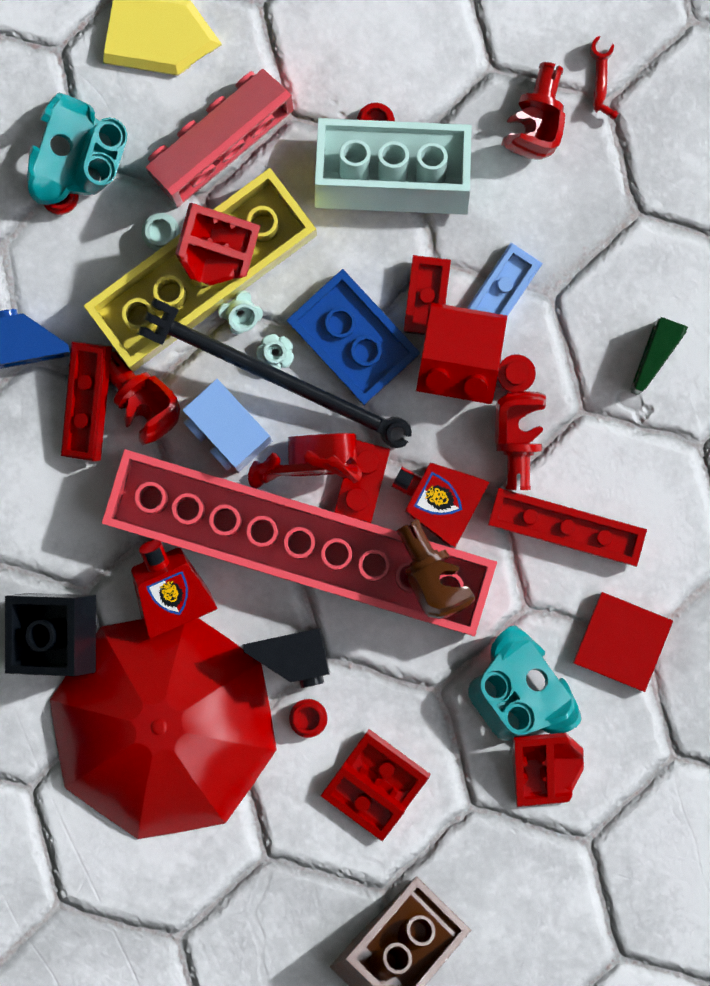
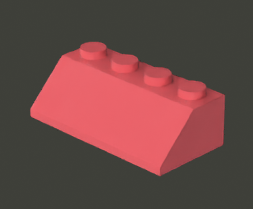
[145,69,294,208]

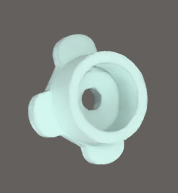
[218,291,263,334]

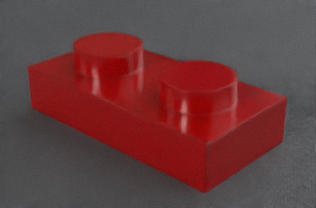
[403,255,451,335]
[334,440,391,523]

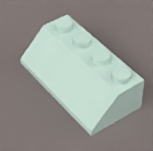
[315,118,472,215]

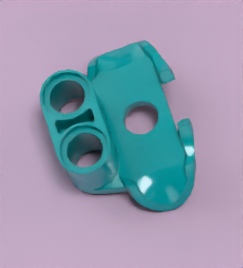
[27,92,128,205]
[468,625,582,741]

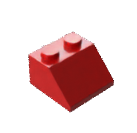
[416,302,508,404]

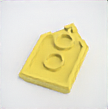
[103,0,222,76]

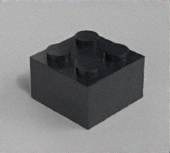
[5,593,96,676]

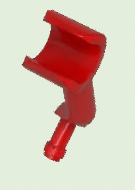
[590,36,619,119]

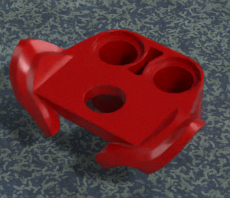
[248,433,362,489]

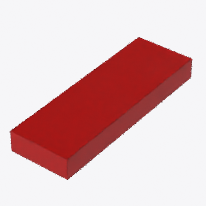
[61,341,112,461]

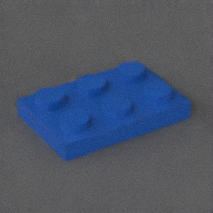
[286,269,421,406]

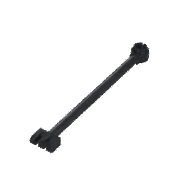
[137,298,412,448]

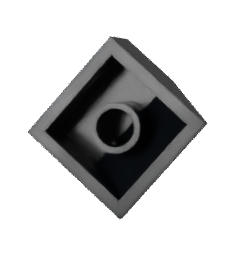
[242,628,330,688]

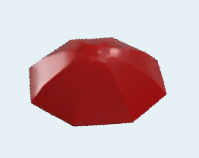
[50,618,277,839]

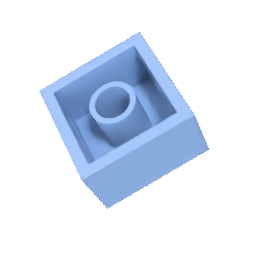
[183,379,273,472]

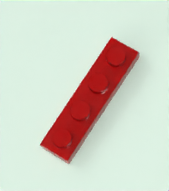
[488,488,647,567]

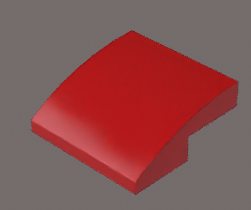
[320,729,431,842]

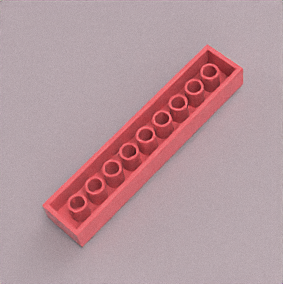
[102,449,497,636]

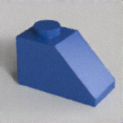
[0,309,71,369]

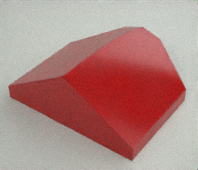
[175,203,261,285]
[512,733,584,807]

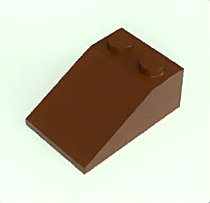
[330,876,472,986]

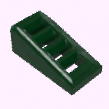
[630,317,688,395]

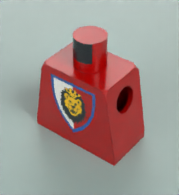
[391,463,490,548]
[131,540,218,639]

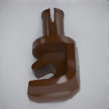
[397,519,475,619]

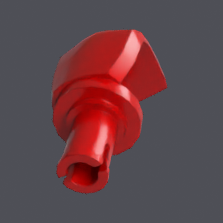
[501,62,565,160]
[109,351,181,445]
[495,391,546,490]

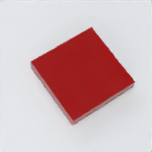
[573,592,673,692]

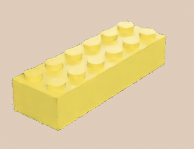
[83,168,317,372]

